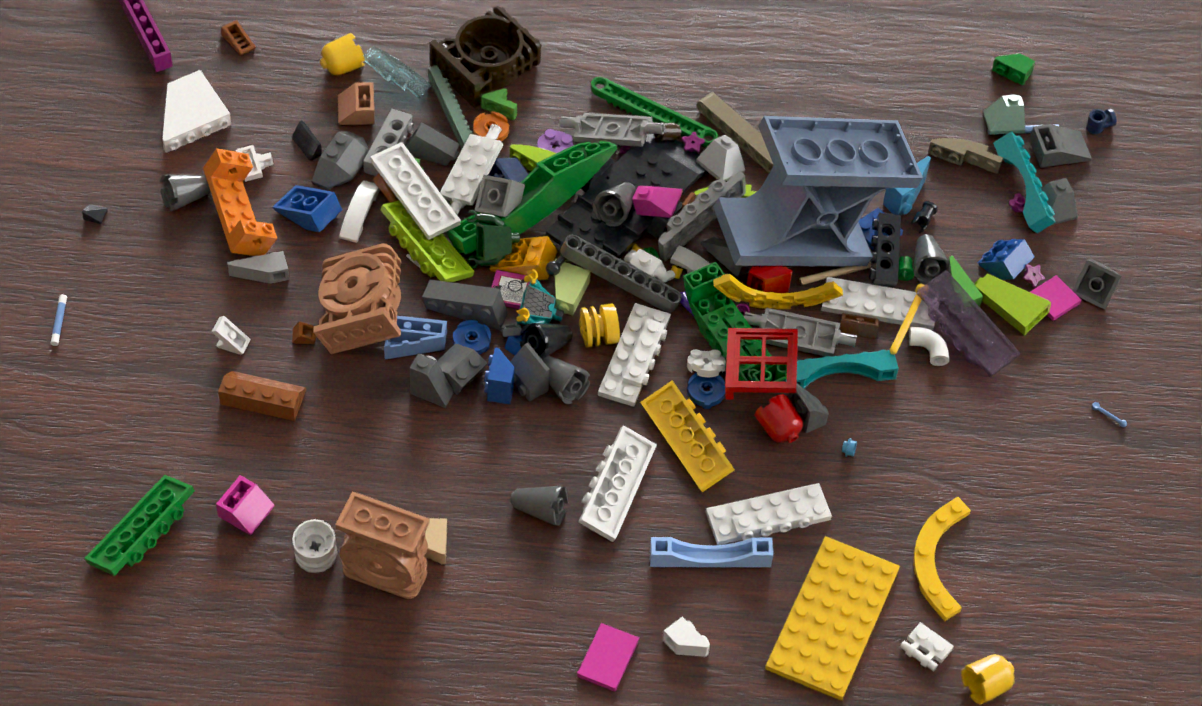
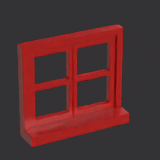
[725,328,798,400]

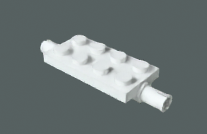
[440,124,503,215]

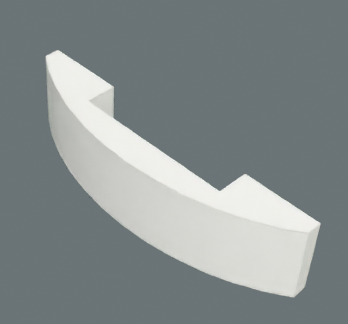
[339,181,380,243]

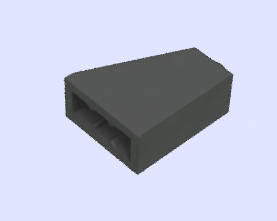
[405,122,459,166]
[410,353,454,408]

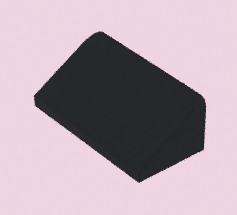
[292,120,322,161]

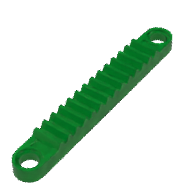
[591,77,718,148]

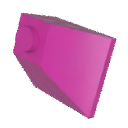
[632,186,683,218]

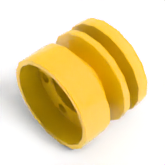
[579,303,620,348]

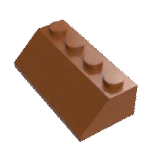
[218,371,306,421]

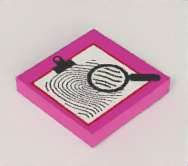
[491,270,530,309]

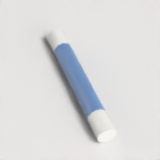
[51,294,67,346]

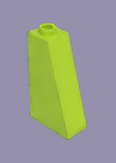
[974,274,1051,336]

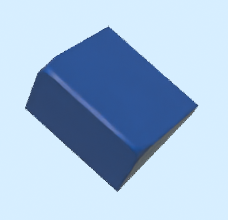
[505,335,522,355]

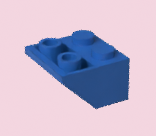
[978,239,1034,280]
[484,348,514,404]

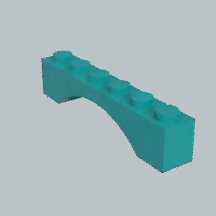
[993,132,1055,233]
[783,350,899,388]

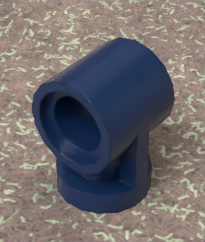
[1086,109,1117,134]

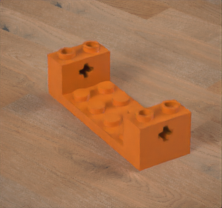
[203,148,277,256]

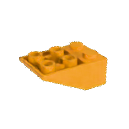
[490,236,557,280]

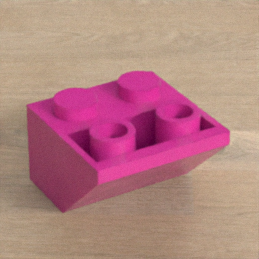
[216,475,274,535]

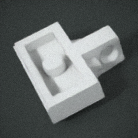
[236,145,273,182]

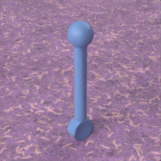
[1092,402,1127,427]

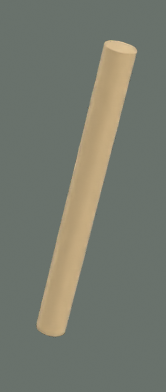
[799,262,871,285]

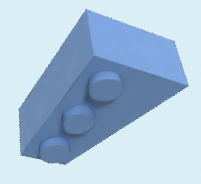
[384,316,447,359]

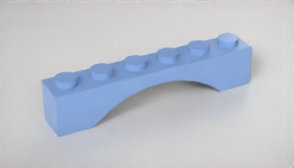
[650,537,773,567]

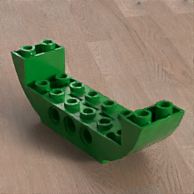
[683,262,787,393]

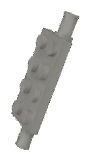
[559,113,665,146]
[744,308,857,357]

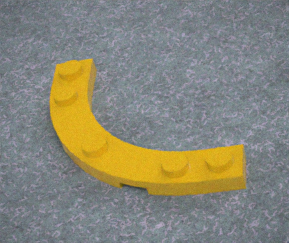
[713,274,843,309]
[913,497,971,621]

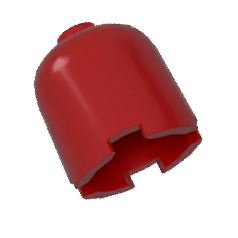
[754,394,803,443]

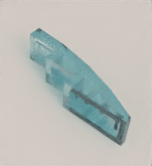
[364,46,432,99]

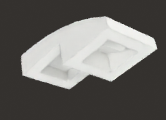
[671,245,710,274]

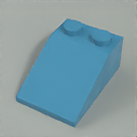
[883,156,931,215]

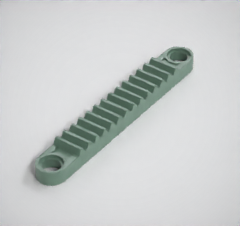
[427,65,472,150]

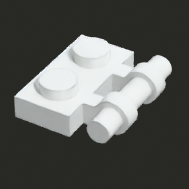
[900,623,953,671]

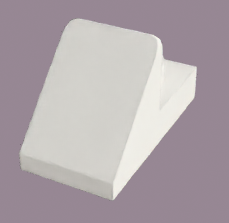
[212,316,251,355]

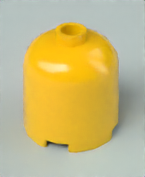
[320,33,365,76]
[961,654,1014,705]

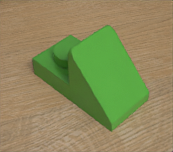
[481,88,517,121]

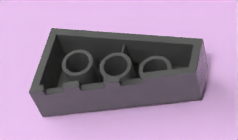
[422,280,508,330]

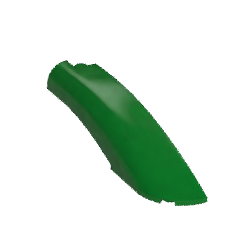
[446,141,618,254]

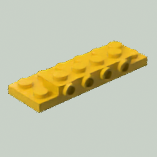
[641,380,735,492]

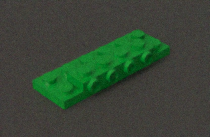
[84,475,195,576]

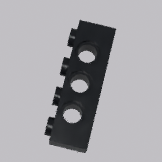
[869,212,901,288]

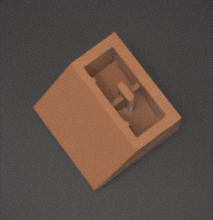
[338,82,375,125]

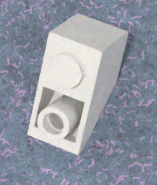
[663,617,710,657]

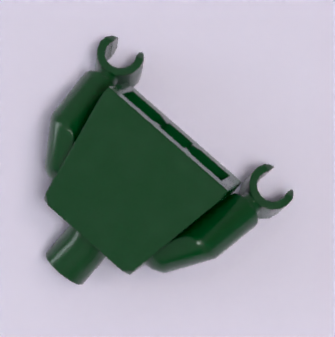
[467,210,520,269]

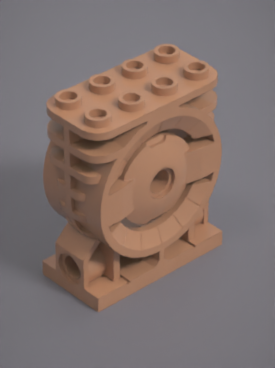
[313,243,401,354]
[335,491,429,599]

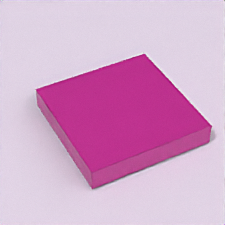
[1030,275,1081,321]

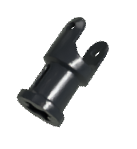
[910,201,938,233]

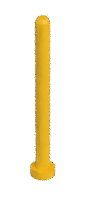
[890,284,929,355]

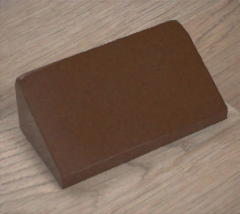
[839,313,879,339]

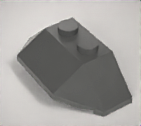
[312,131,369,190]

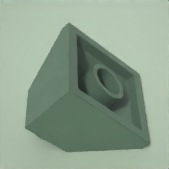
[983,95,1025,134]

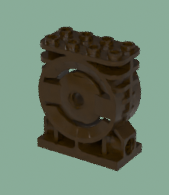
[429,6,541,108]

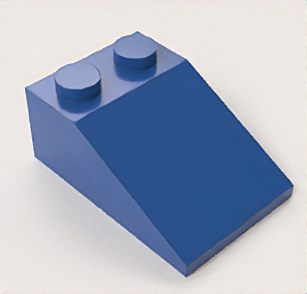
[273,185,342,232]

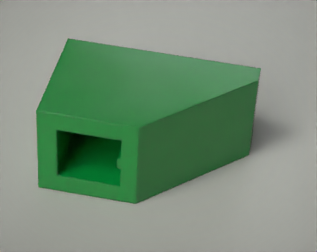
[992,53,1035,86]

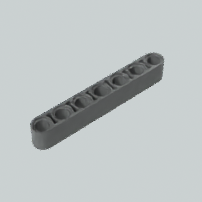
[560,235,682,313]

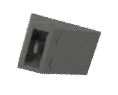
[1029,124,1092,168]

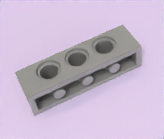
[363,109,414,176]

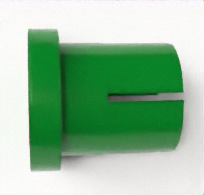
[898,256,914,281]

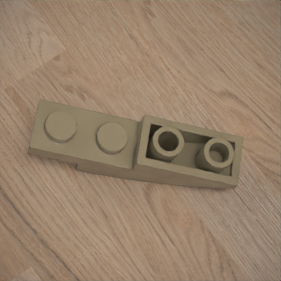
[928,138,1003,174]

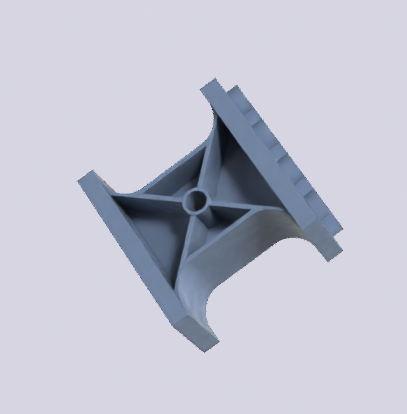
[713,116,923,267]

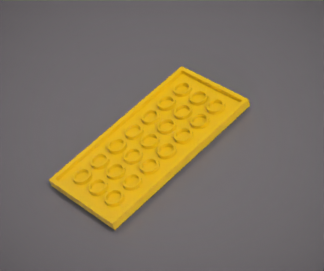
[765,536,900,701]

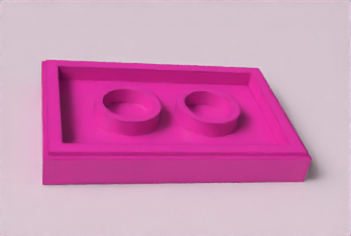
[577,623,639,691]

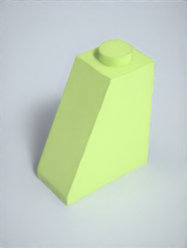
[554,259,591,316]

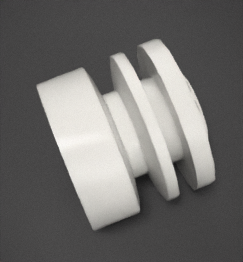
[292,519,337,573]

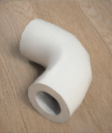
[909,327,949,366]

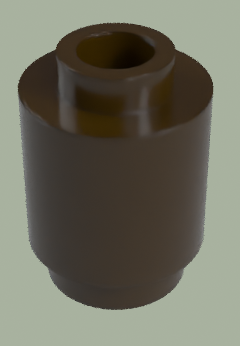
[653,123,681,141]

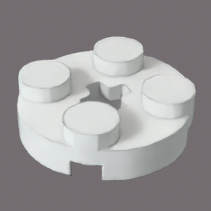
[687,349,726,377]

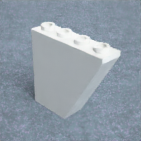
[163,70,231,153]

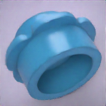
[842,438,857,457]

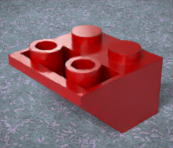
[747,265,792,293]

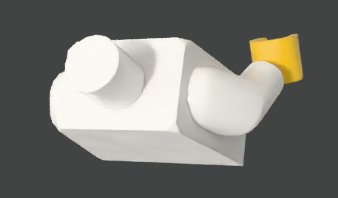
[624,244,683,283]

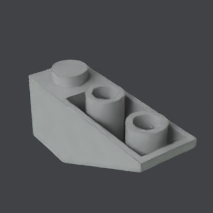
[227,251,289,284]

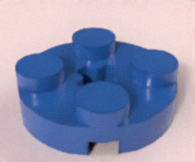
[453,320,491,354]
[687,373,725,409]

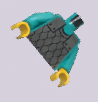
[517,269,564,325]

